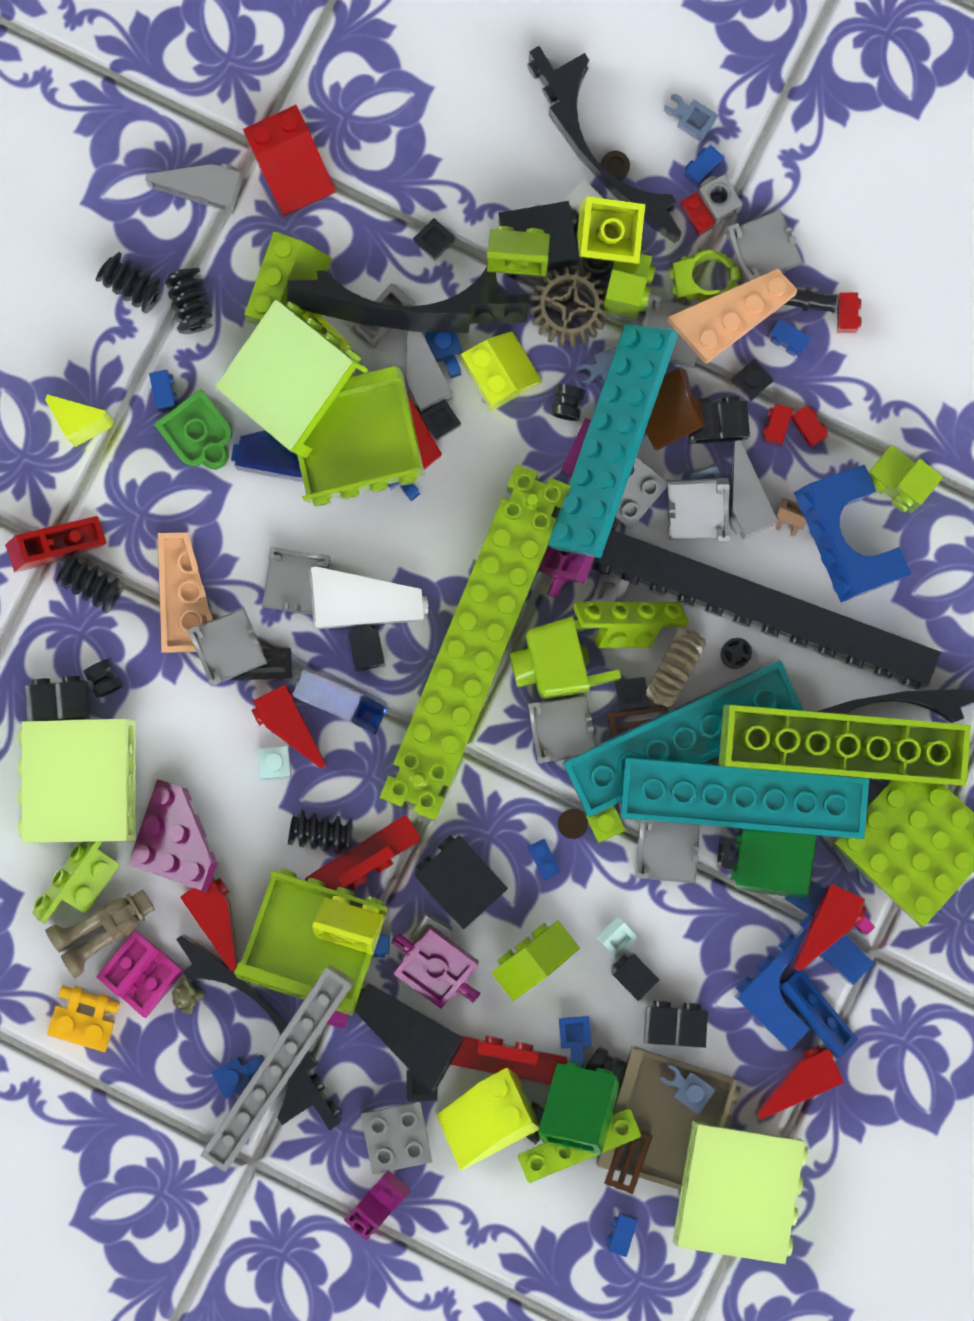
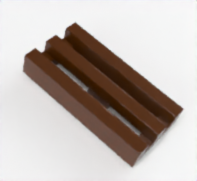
[607,705,668,738]
[604,1131,653,1194]

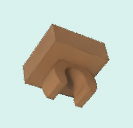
[775,497,806,536]

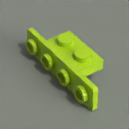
[573,602,689,649]
[32,841,121,924]
[518,1108,641,1183]

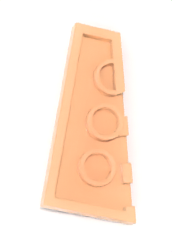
[667,269,797,364]
[157,533,213,653]

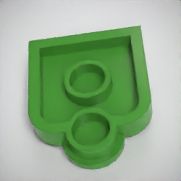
[154,389,232,470]

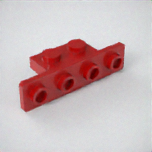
[305,815,421,891]
[451,1035,568,1085]

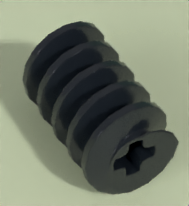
[95,252,162,314]
[165,268,213,334]
[56,552,123,614]
[288,809,353,855]

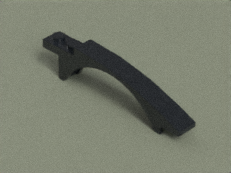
[527,46,681,243]
[287,267,530,333]
[815,689,974,723]
[176,935,343,1131]

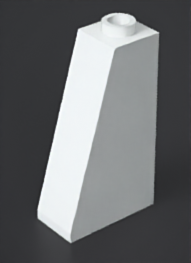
[309,567,428,629]

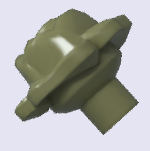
[172,978,204,1014]

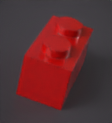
[680,192,716,237]
[837,292,862,333]
[761,403,793,447]
[791,405,828,449]

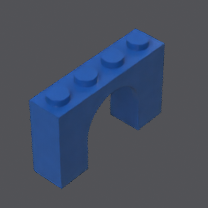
[794,464,911,603]
[734,912,874,1050]

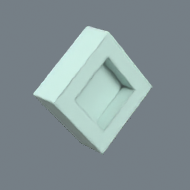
[258,746,291,779]
[596,916,638,959]

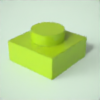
[586,806,626,843]

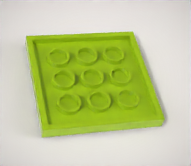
[832,780,974,928]

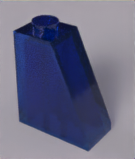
[231,430,303,482]
[292,669,387,735]

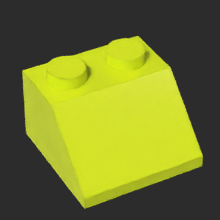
[577,196,645,265]
[461,331,542,412]
[312,896,384,955]

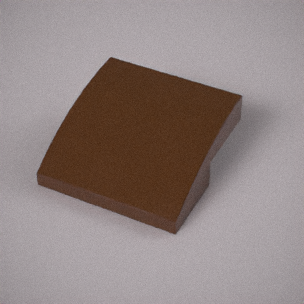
[645,367,705,451]

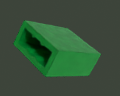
[730,829,817,900]
[538,1062,620,1155]

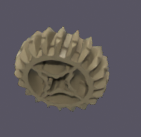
[530,267,609,347]
[646,628,706,708]

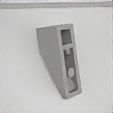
[145,163,243,214]
[407,331,453,414]
[729,440,778,540]

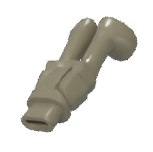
[45,889,155,978]

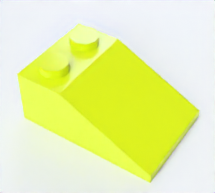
[436,1068,540,1170]

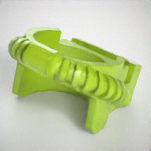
[669,249,742,302]

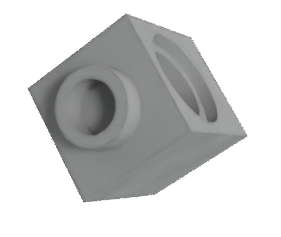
[698,174,743,226]

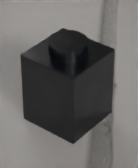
[348,625,386,672]
[612,953,660,1001]

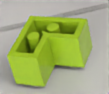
[603,254,656,320]
[868,445,944,514]
[491,920,581,1001]

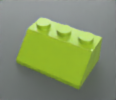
[244,231,332,325]

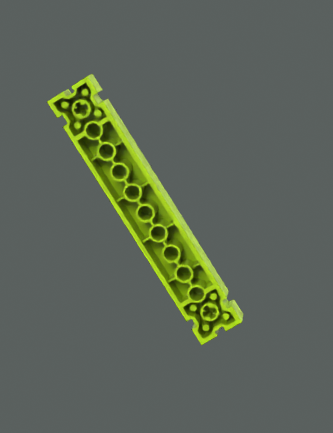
[379,464,571,821]

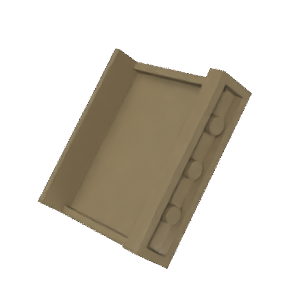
[596,1046,741,1190]

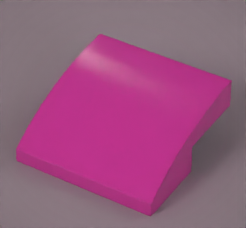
[96,930,183,1018]

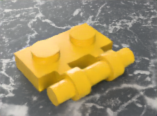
[47,985,120,1052]

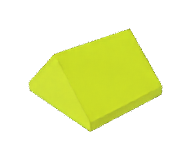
[45,394,114,447]

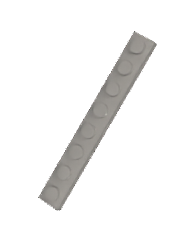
[200,964,355,1172]

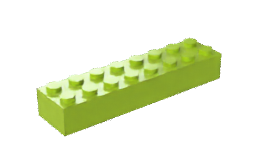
[719,705,971,786]

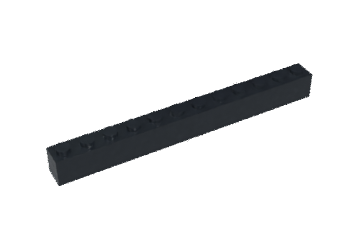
[592,529,941,690]

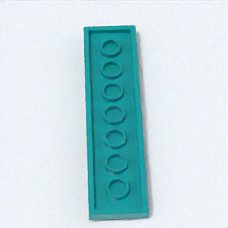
[548,324,679,558]
[562,659,804,817]
[621,757,870,839]

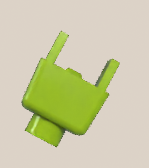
[509,616,621,699]

